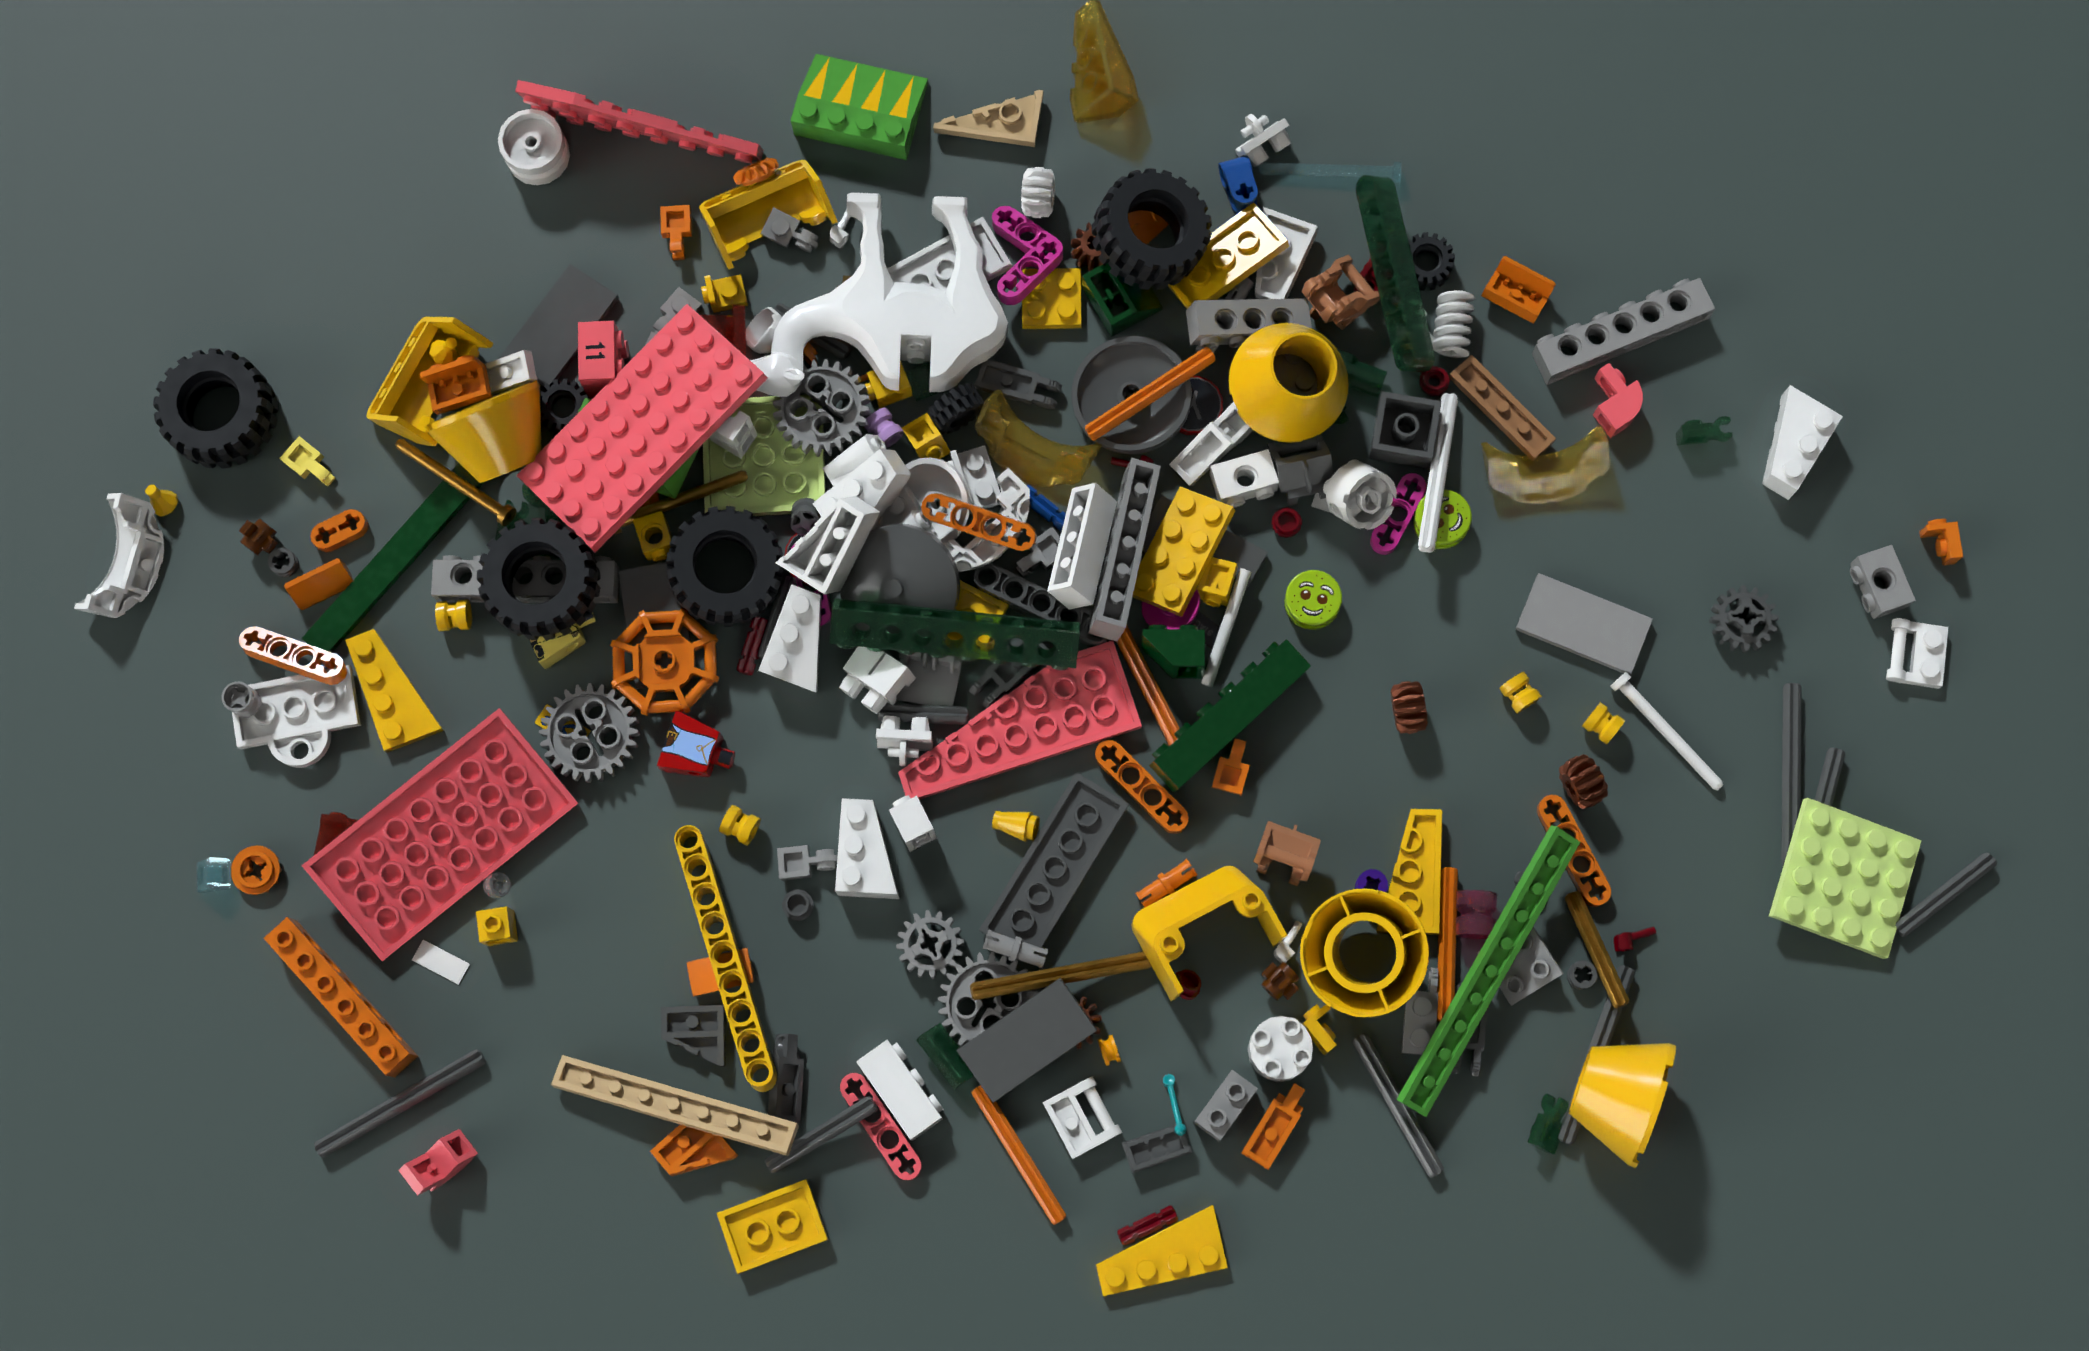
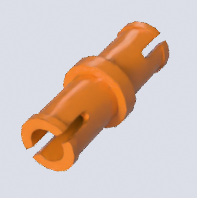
[1135,858,1197,908]

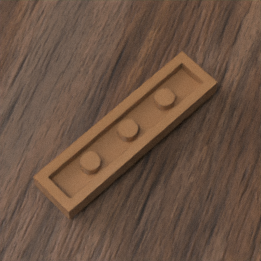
[1449,355,1556,461]

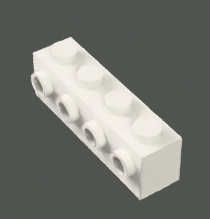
[1047,483,1117,610]

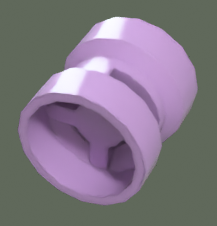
[864,407,904,448]

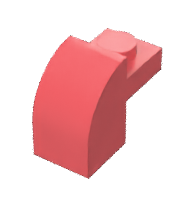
[1593,363,1643,439]
[398,1129,478,1196]

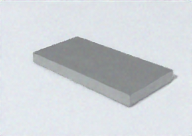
[1515,573,1653,675]

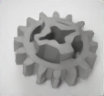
[896,910,964,979]

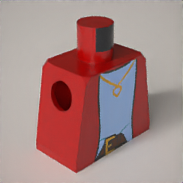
[657,711,735,777]

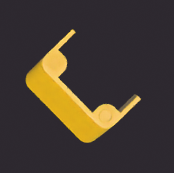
[699,160,838,270]
[366,317,493,447]
[1131,866,1288,1001]

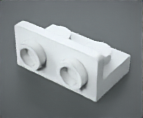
[948,445,1000,514]

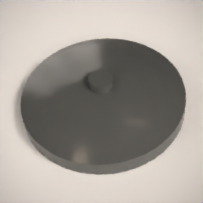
[1071,336,1192,454]
[840,524,960,646]

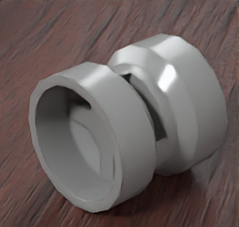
[222,681,261,717]

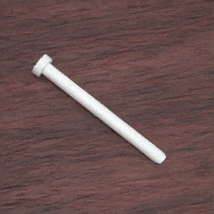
[1610,672,1723,791]

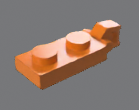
[1241,1083,1305,1170]

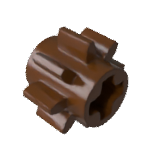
[239,519,278,556]
[1261,962,1300,1001]

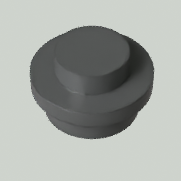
[782,889,814,921]

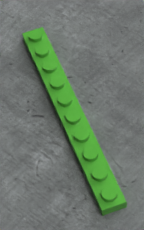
[1396,825,1580,1117]

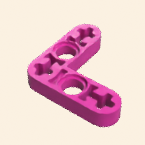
[992,206,1063,305]

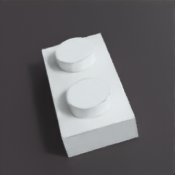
[485,350,537,395]

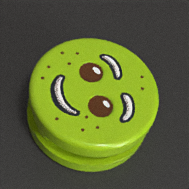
[1413,489,1472,549]
[1284,570,1342,630]

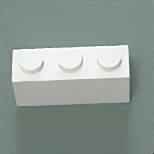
[856,1040,944,1141]

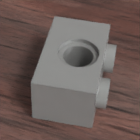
[1850,545,1916,619]
[1194,1070,1258,1142]

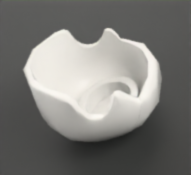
[743,307,782,354]

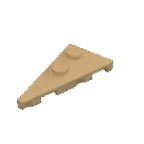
[933,90,1044,147]

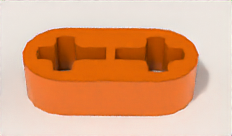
[310,509,368,552]

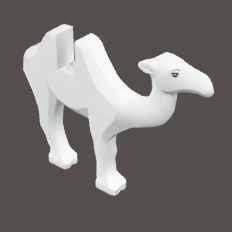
[750,193,1008,397]

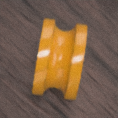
[1097,1035,1121,1066]

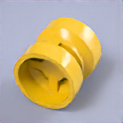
[435,599,472,632]
[1499,671,1542,714]
[1582,702,1625,745]
[719,805,761,846]

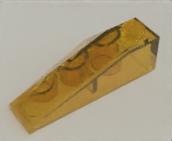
[1070,0,1139,123]

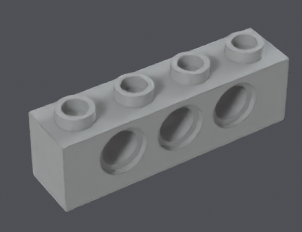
[1186,298,1312,348]

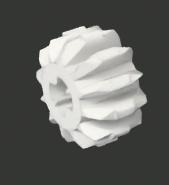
[1021,167,1055,218]

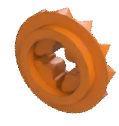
[733,158,779,186]
[231,845,282,895]

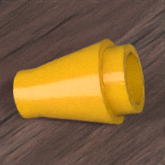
[992,811,1040,842]

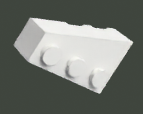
[1762,385,1843,500]
[813,449,911,530]
[776,496,880,594]
[758,584,822,692]
[835,798,900,899]

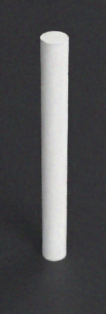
[1201,568,1251,687]

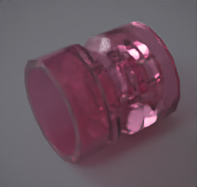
[1455,890,1497,939]

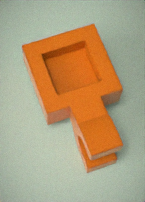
[660,205,692,260]
[1211,738,1250,796]

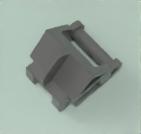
[1267,434,1334,506]

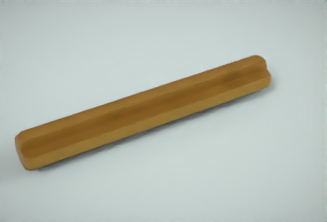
[1565,891,1629,1008]

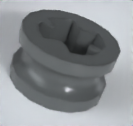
[268,548,299,577]
[1567,960,1597,990]

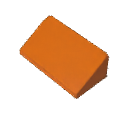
[284,558,354,610]
[687,947,755,996]

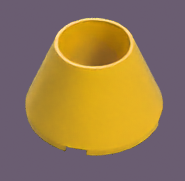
[1228,323,1349,443]
[424,380,541,483]
[1300,888,1429,1017]
[1569,1043,1676,1168]

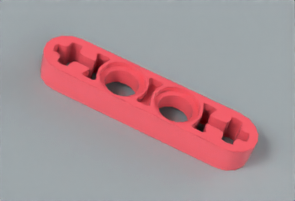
[840,1073,922,1181]

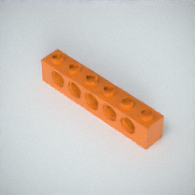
[263,917,418,1078]

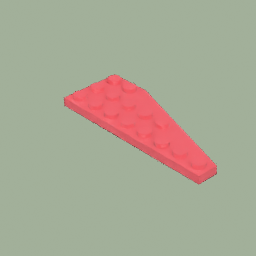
[515,80,764,164]
[898,640,1142,800]

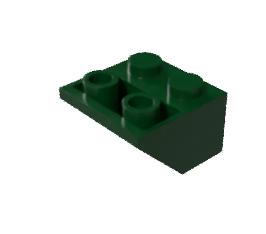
[1082,264,1163,337]
[1142,625,1205,679]

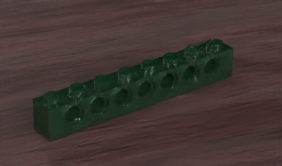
[829,598,1080,670]

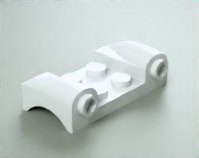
[822,434,938,536]

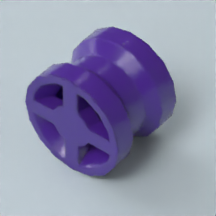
[1355,869,1388,892]

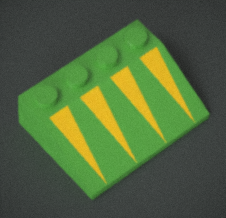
[791,54,928,160]

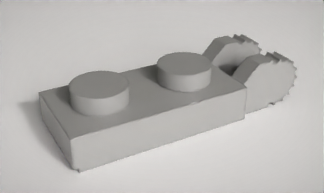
[1401,967,1438,1055]

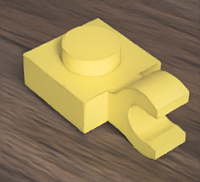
[279,436,335,487]

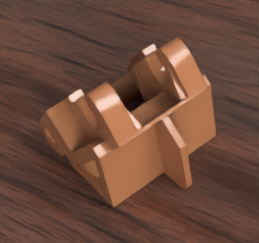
[1301,255,1382,330]
[1254,821,1321,886]

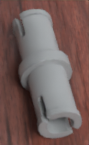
[982,930,1048,968]

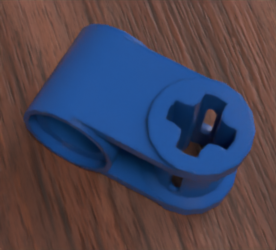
[1218,155,1258,214]

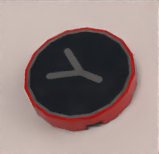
[1179,376,1223,435]

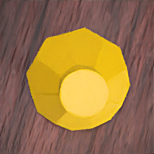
[429,337,458,364]
[145,485,178,517]

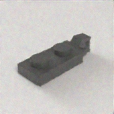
[768,1033,804,1123]

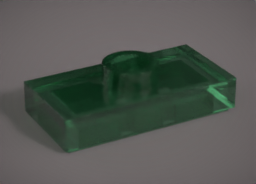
[916,1023,974,1090]

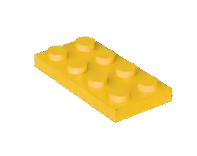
[1168,202,1289,309]
[1133,486,1235,617]

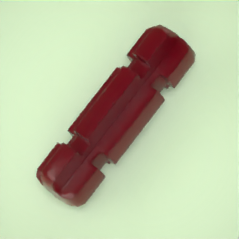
[736,616,768,676]
[1117,1206,1178,1245]

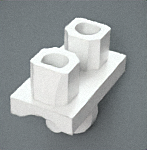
[1235,114,1291,167]
[876,715,933,766]

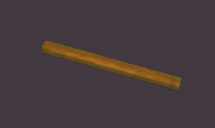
[970,952,1152,1000]

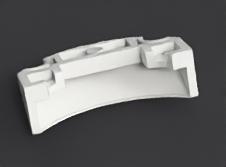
[943,468,1030,572]
[74,493,164,618]

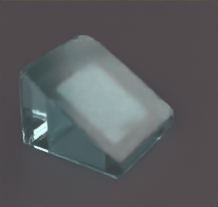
[197,858,231,893]

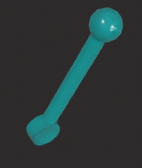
[1163,1074,1187,1136]

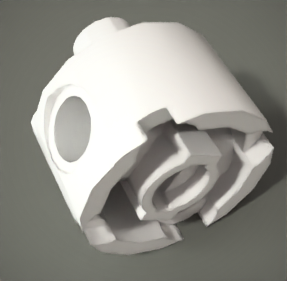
[1323,459,1397,530]
[1248,1016,1313,1082]

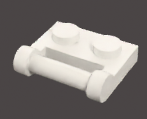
[1886,618,1948,689]
[1043,1076,1123,1160]

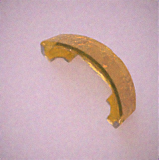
[975,389,1102,488]
[1481,426,1610,504]

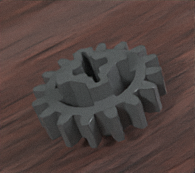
[1709,585,1779,653]

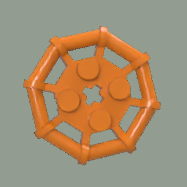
[610,608,719,716]

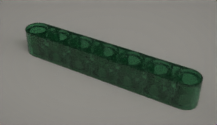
[1356,175,1435,372]

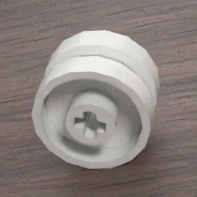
[498,109,570,185]

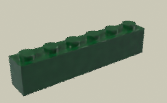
[1149,639,1311,792]

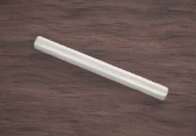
[1418,393,1458,553]

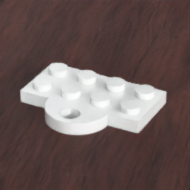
[232,665,361,768]

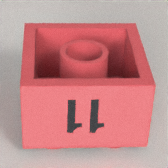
[578,320,629,398]

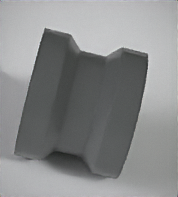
[790,498,821,536]

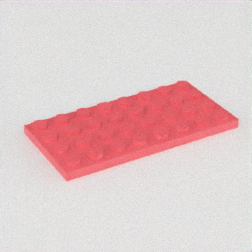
[516,304,768,553]
[302,708,578,961]

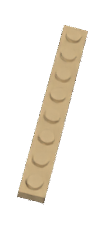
[551,1055,799,1156]

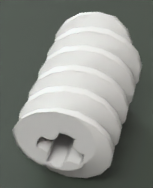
[1432,290,1475,358]

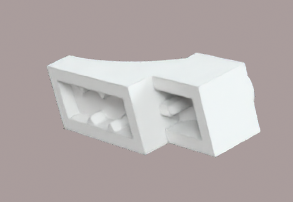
[1169,402,1253,486]

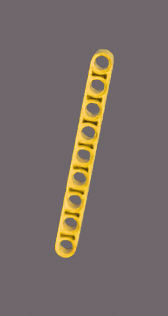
[674,825,777,1092]

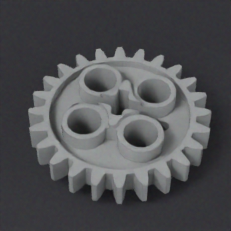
[773,359,871,457]
[539,683,640,783]
[938,952,1038,1046]

